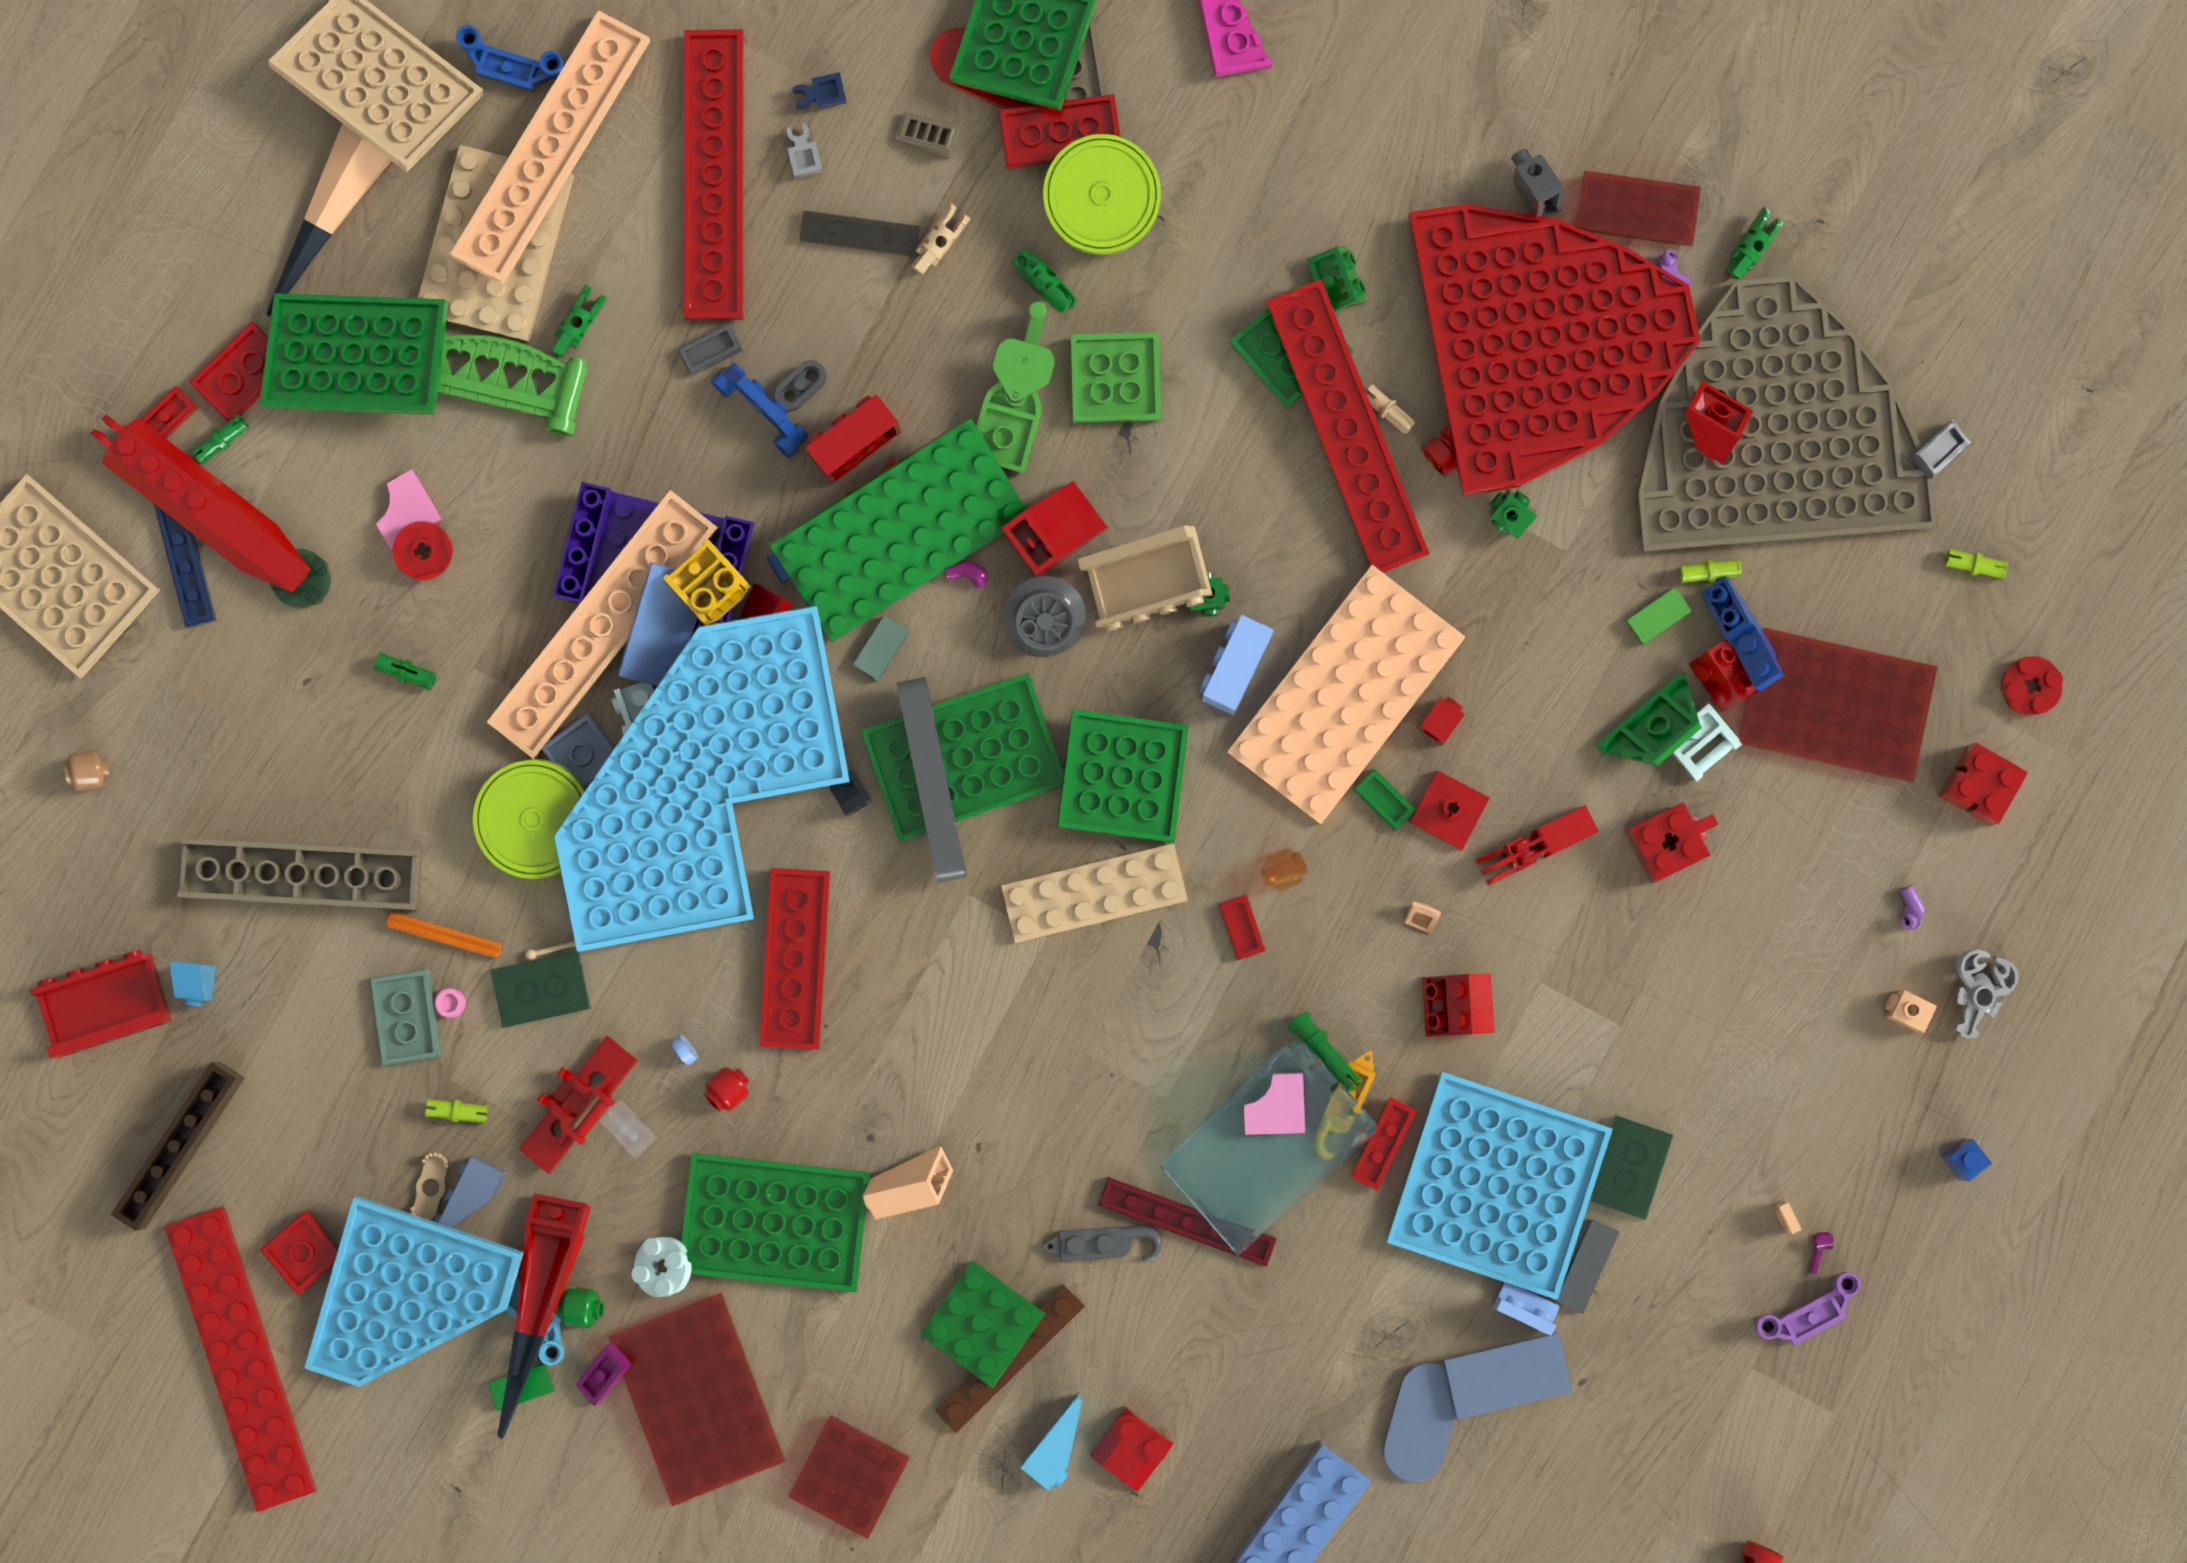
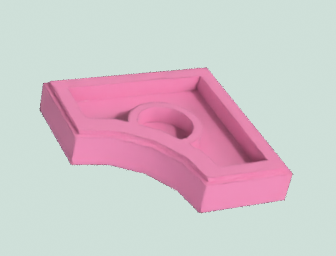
[376,469,443,550]
[1244,1072,1305,1135]

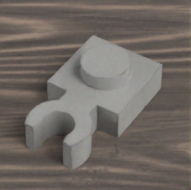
[787,123,823,179]

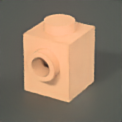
[1885,990,1937,1033]

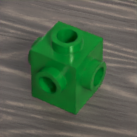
[1489,489,1537,538]
[1188,573,1230,617]

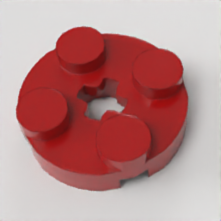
[392,520,453,580]
[2000,656,2063,716]

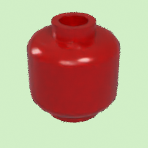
[704,1067,749,1111]

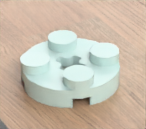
[632,1237,692,1297]

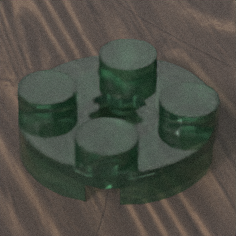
[270,549,331,609]

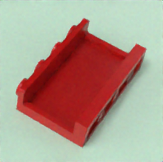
[30,950,172,1058]

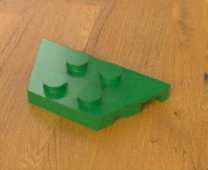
[1596,671,1702,766]

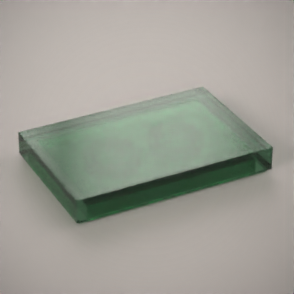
[491,951,591,1028]
[1590,1115,1673,1220]

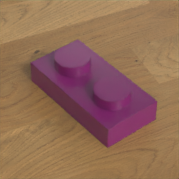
[575,1343,632,1406]

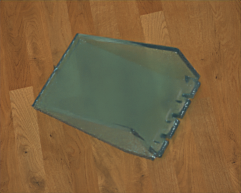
[1159,1040,1378,1256]

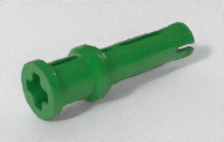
[1288,1011,1363,1093]

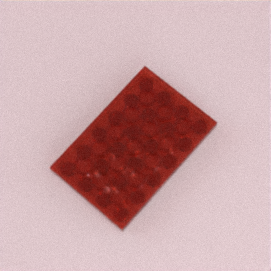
[1738,628,1938,782]
[609,1292,786,1506]

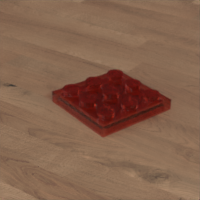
[788,1415,910,1539]

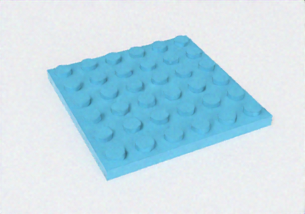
[1386,1071,1613,1300]

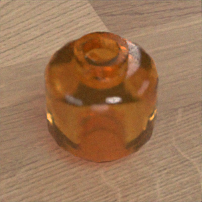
[1261,848,1307,891]

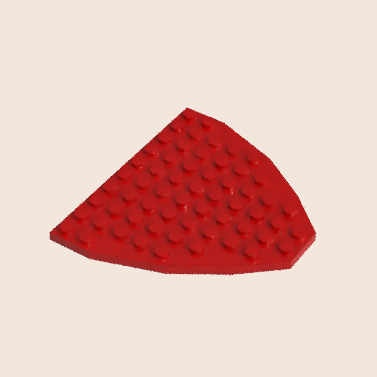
[1408,204,1701,496]

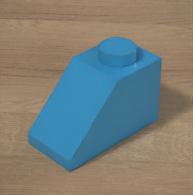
[170,961,216,1006]

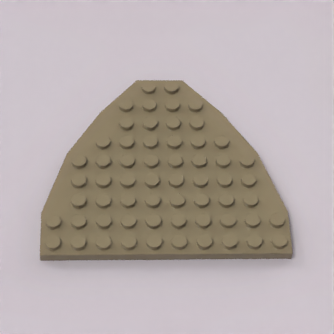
[1637,275,1938,553]

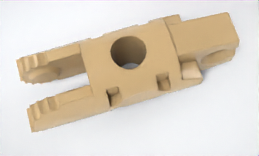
[910,203,971,274]

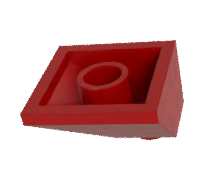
[1685,381,1753,464]

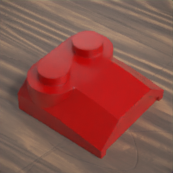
[1090,1406,1174,1492]

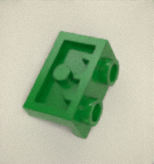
[1307,246,1366,312]

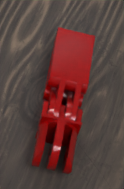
[1475,805,1599,886]

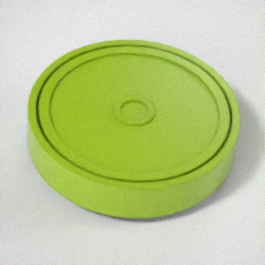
[1043,134,1161,255]
[473,759,587,879]

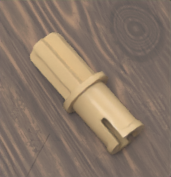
[1366,384,1415,434]

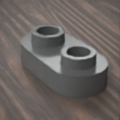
[775,360,826,411]

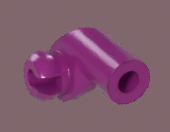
[945,561,988,588]

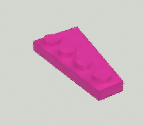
[1198,0,1273,77]

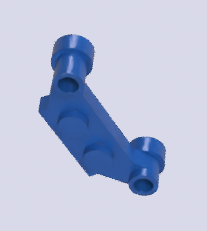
[456,25,565,92]
[711,363,808,458]

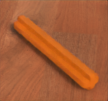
[386,912,502,958]

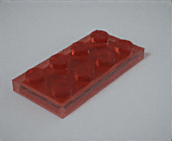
[1576,171,1701,247]

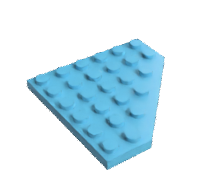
[304,1196,524,1387]

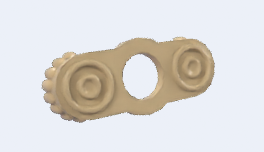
[410,1152,449,1221]

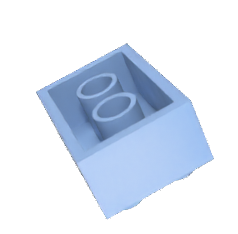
[1199,615,1274,716]

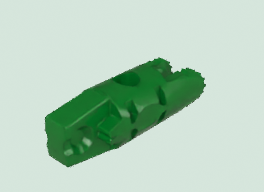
[1725,207,1784,279]
[1012,249,1077,313]
[552,284,608,358]

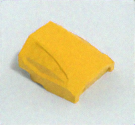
[663,538,750,625]

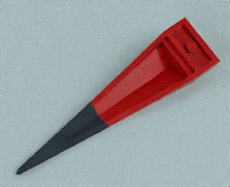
[497,1193,591,1439]

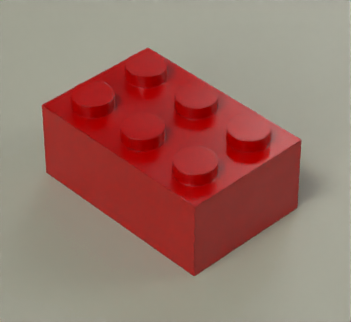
[805,394,901,485]

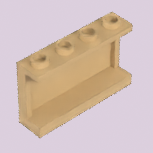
[1078,525,1212,632]

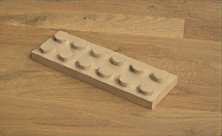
[1001,843,1188,943]

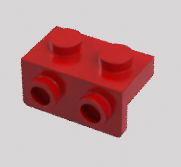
[1689,639,1756,712]

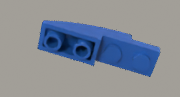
[1701,576,1785,692]

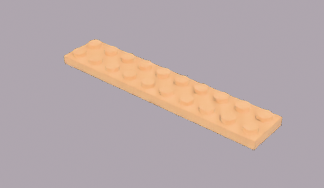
[450,10,650,285]
[487,490,718,759]

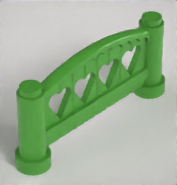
[438,334,588,437]

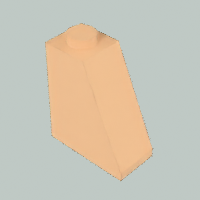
[863,1146,953,1220]

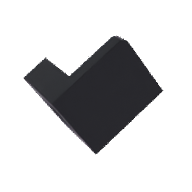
[830,770,873,817]

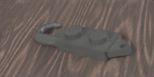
[1042,1226,1162,1262]

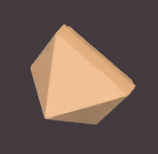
[1404,901,1441,934]

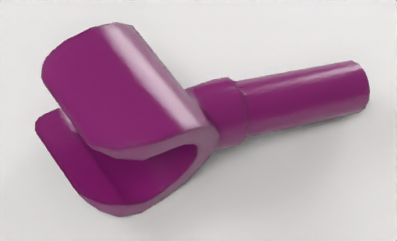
[1809,1232,1833,1274]

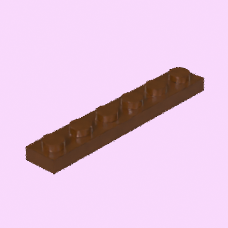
[935,1285,1085,1433]

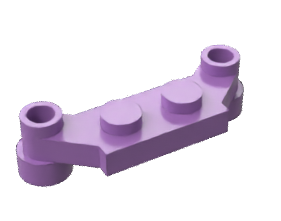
[1755,1272,1861,1346]

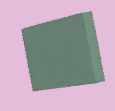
[369,969,442,1066]

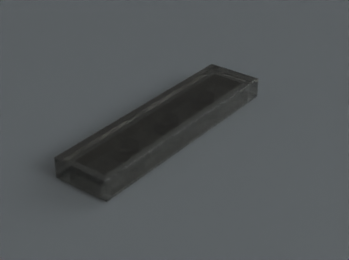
[800,211,920,257]

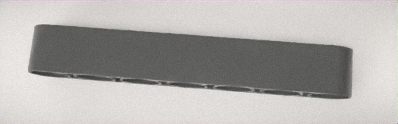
[896,677,967,883]

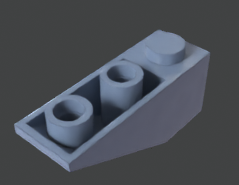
[433,1156,508,1228]

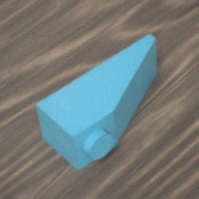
[1020,1394,1082,1491]

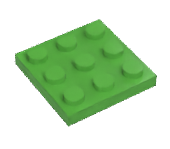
[1071,332,1161,424]

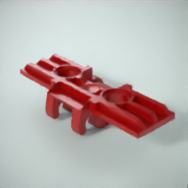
[519,1035,638,1174]

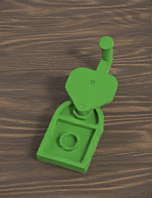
[976,301,1055,474]

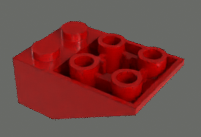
[1001,481,1108,577]

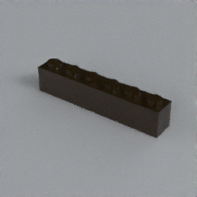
[110,1062,244,1231]

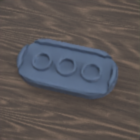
[1383,1362,1455,1482]

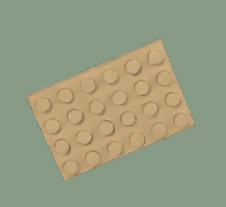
[268,0,483,172]
[418,145,574,343]
[0,474,160,678]

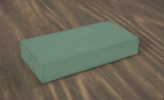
[853,615,910,681]

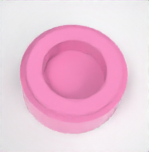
[434,988,466,1018]

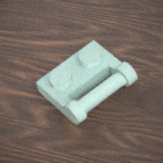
[1672,704,1742,782]

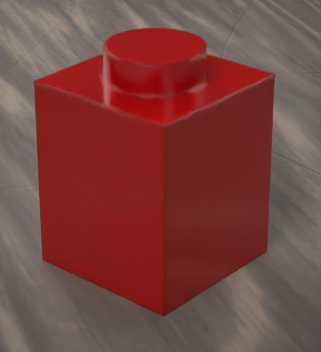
[1418,697,1465,746]

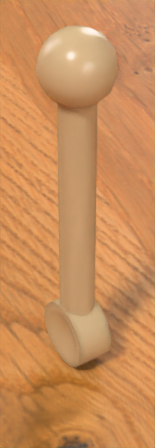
[525,940,576,961]

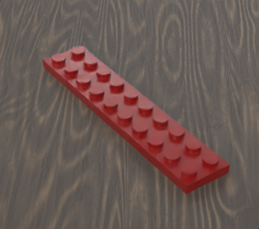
[684,29,744,320]
[1266,279,1430,572]
[164,1206,317,1512]

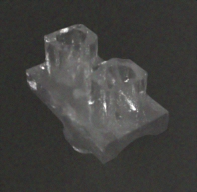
[598,1099,658,1159]

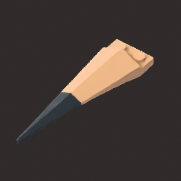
[267,123,391,316]

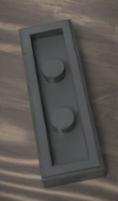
[1555,1219,1619,1314]

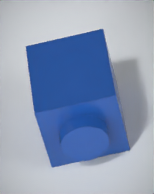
[1941,1138,1992,1182]

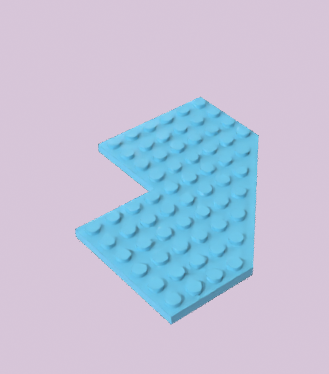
[554,605,850,952]

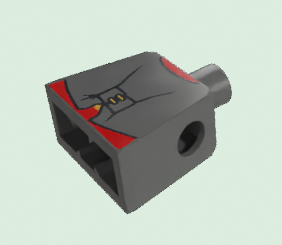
[1511,149,1565,217]

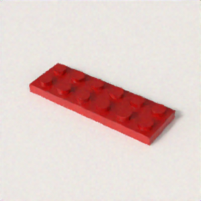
[759,868,831,1050]

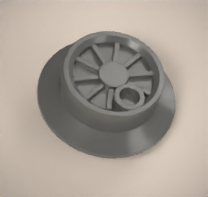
[1003,575,1086,656]

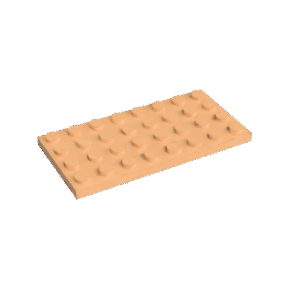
[1227,565,1465,824]

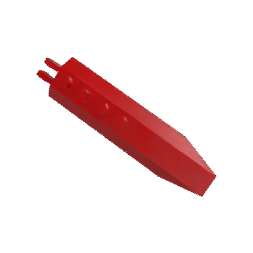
[90,414,311,593]

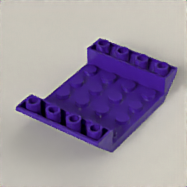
[553,482,754,633]

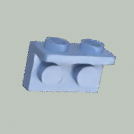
[1493,1282,1559,1336]

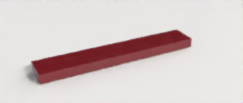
[1098,1177,1277,1267]

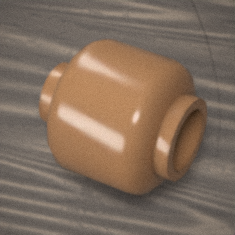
[63,751,109,791]

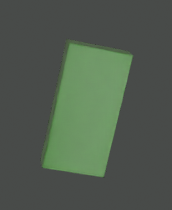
[1625,587,1692,646]

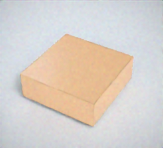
[1773,1201,1802,1234]

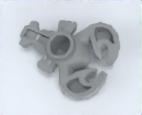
[1954,949,2019,1039]

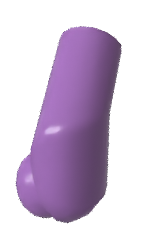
[1658,250,1692,287]
[1900,885,1925,930]

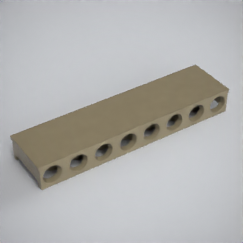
[177,838,423,911]

